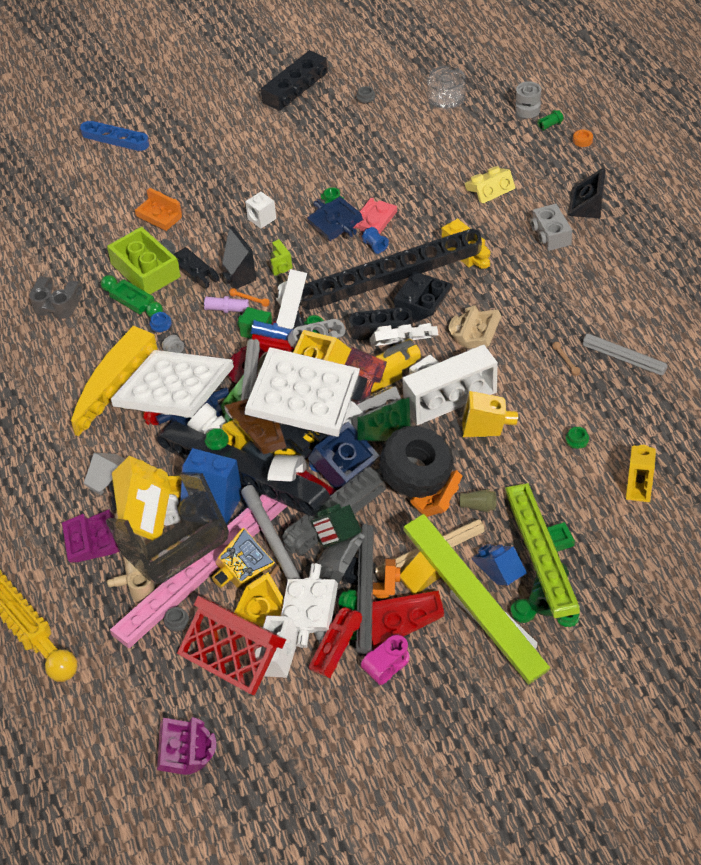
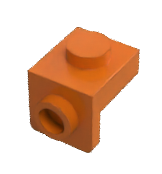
[373,559,400,598]

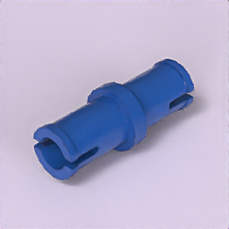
[251,320,294,341]

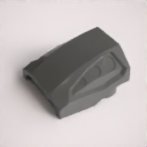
[317,533,365,584]

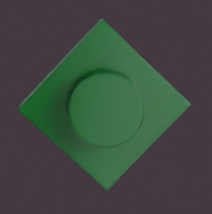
[547,522,575,552]

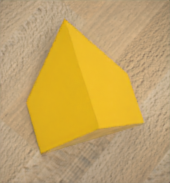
[234,572,284,627]

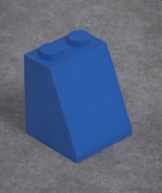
[180,448,242,531]

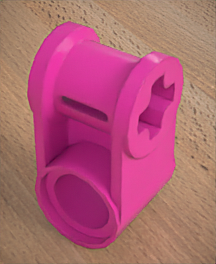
[361,635,410,685]

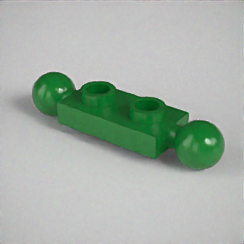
[101,275,163,318]

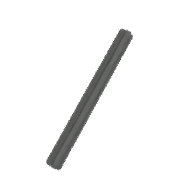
[356,524,374,654]

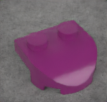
[157,717,216,775]

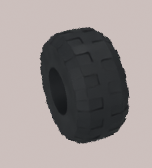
[379,426,454,498]

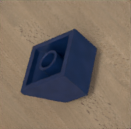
[308,421,380,490]

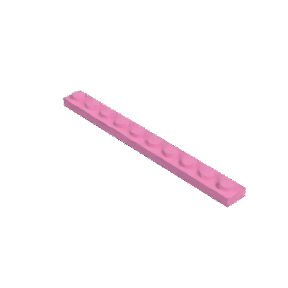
[110,494,287,649]

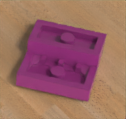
[62,510,120,563]

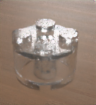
[427,66,466,111]

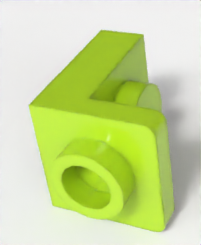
[270,239,293,276]

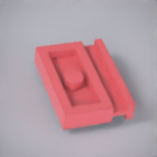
[353,198,397,234]

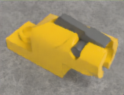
[359,338,421,397]

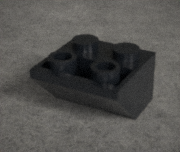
[394,271,453,323]

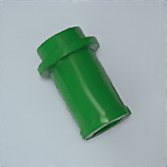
[537,110,564,131]

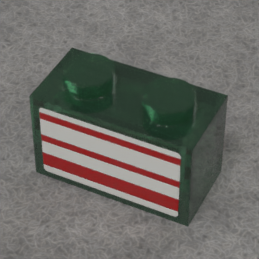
[311,503,362,547]

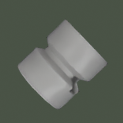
[516,81,541,118]

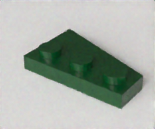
[357,397,410,442]

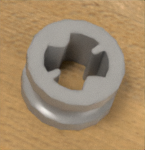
[162,335,184,353]

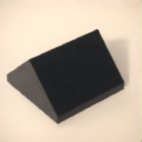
[568,168,606,219]

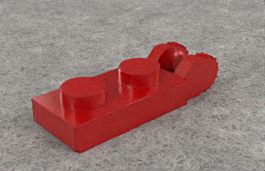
[308,607,363,678]

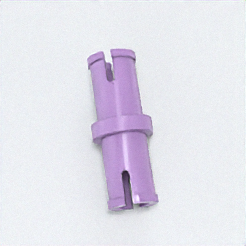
[204,296,249,313]

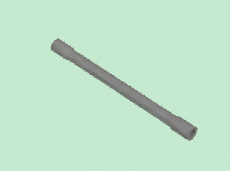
[241,485,327,644]

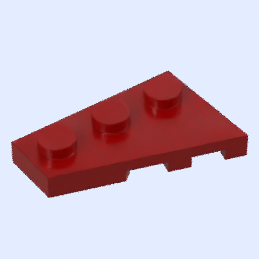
[372,590,444,650]

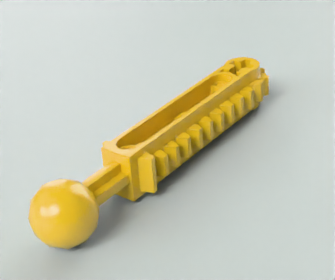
[0,570,77,682]

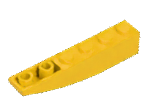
[71,326,158,437]

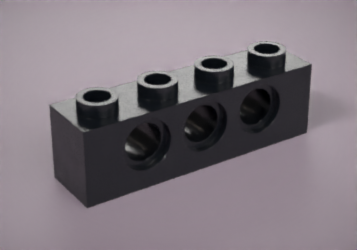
[261,50,328,111]

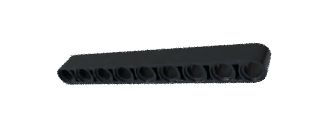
[300,229,482,310]
[156,421,330,516]

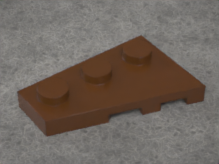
[224,398,287,455]

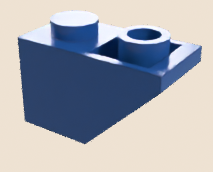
[472,544,527,586]

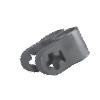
[29,276,83,319]

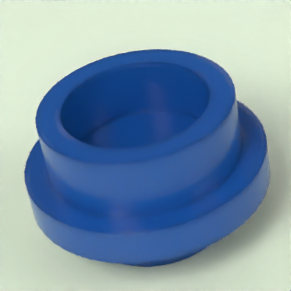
[150,312,172,332]

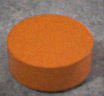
[573,129,593,147]

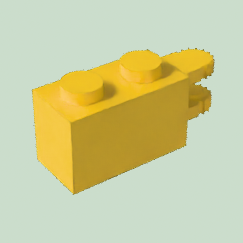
[442,218,490,269]

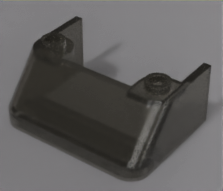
[105,472,229,583]

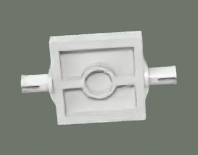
[281,563,338,648]

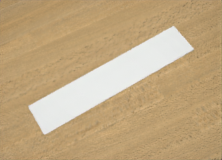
[277,269,307,329]

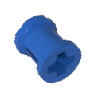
[362,227,389,254]

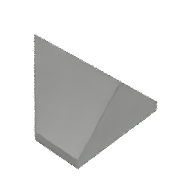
[84,452,125,495]

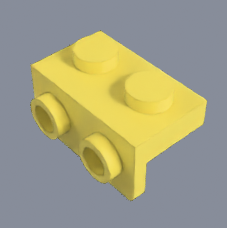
[465,166,515,203]

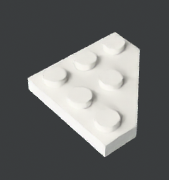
[370,323,438,347]

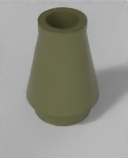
[460,489,497,513]

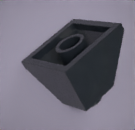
[222,226,256,289]

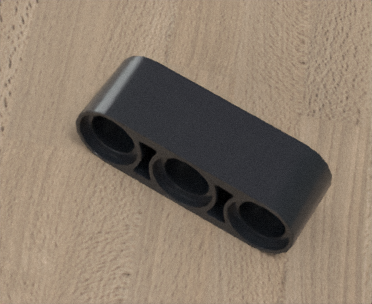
[349,307,413,341]

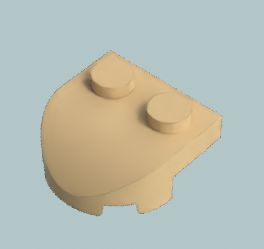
[449,305,501,349]

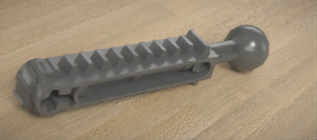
[283,457,418,555]

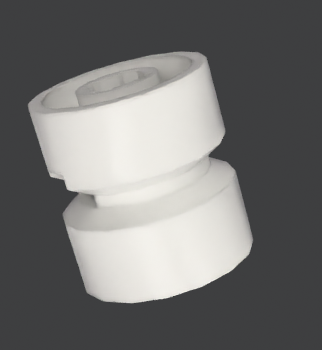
[187,403,227,434]

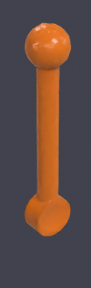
[229,288,270,307]

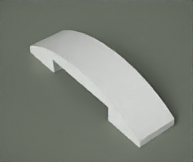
[268,455,306,481]

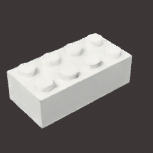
[403,345,498,425]

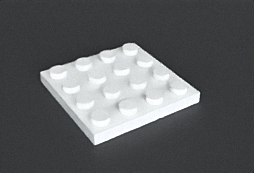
[245,347,360,437]
[111,350,234,418]

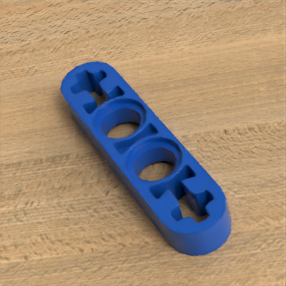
[80,121,149,151]

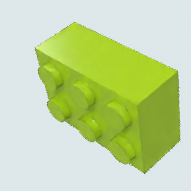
[107,227,181,294]

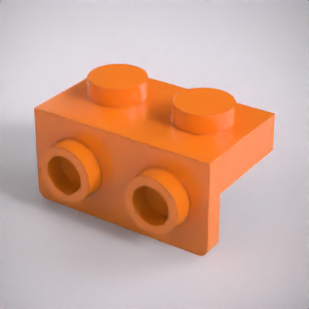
[135,188,182,231]
[410,470,463,517]

